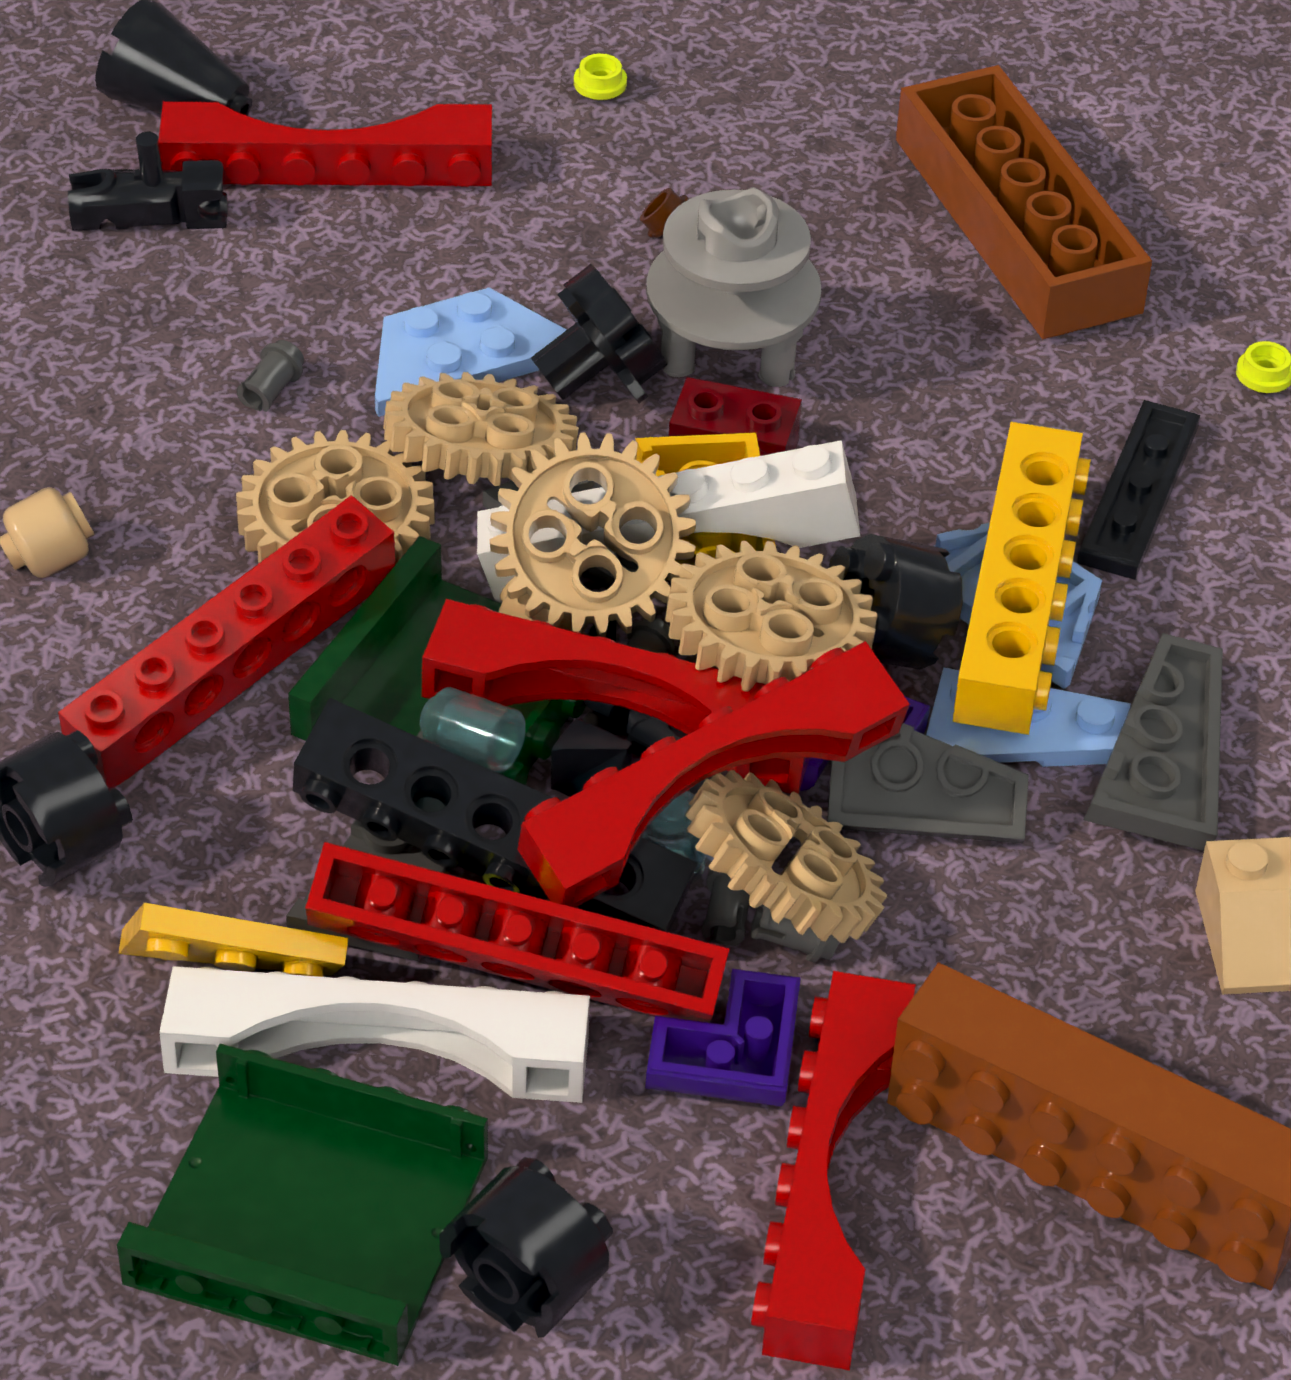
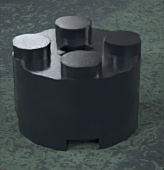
[829,534,963,670]
[0,730,133,887]
[439,1157,613,1338]

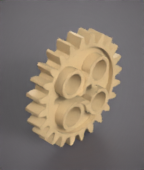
[383,372,579,486]
[236,430,435,565]
[489,432,696,637]
[665,541,877,692]
[685,770,887,943]

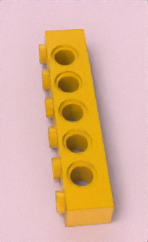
[952,422,1091,735]

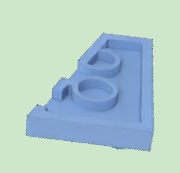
[926,667,1131,767]

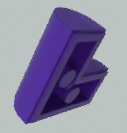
[645,969,801,1107]

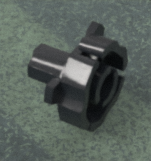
[531,264,667,403]

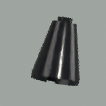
[95,0,252,116]

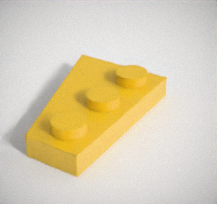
[119,903,348,977]

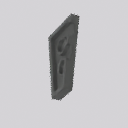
[827,723,1029,843]

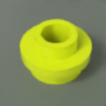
[574,54,627,100]
[1236,341,1291,393]

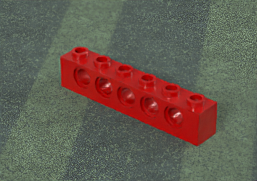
[58,495,395,789]
[305,842,730,1023]

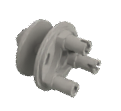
[646,187,821,387]

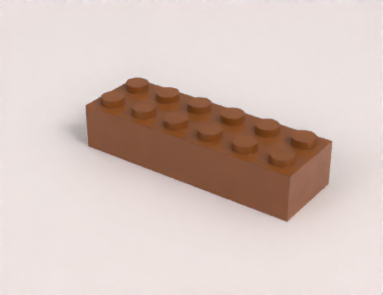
[896,65,1152,340]
[887,962,1291,1291]

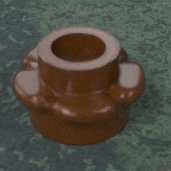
[640,188,689,238]

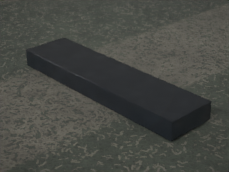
[1077,400,1200,580]

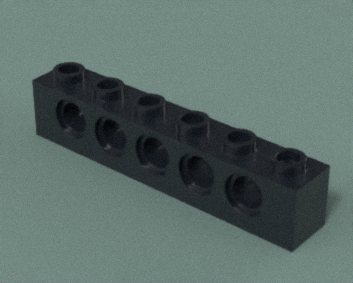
[293,698,697,932]

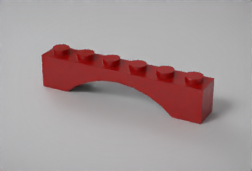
[159,102,492,187]
[422,599,810,794]
[517,641,910,908]
[751,971,916,1370]

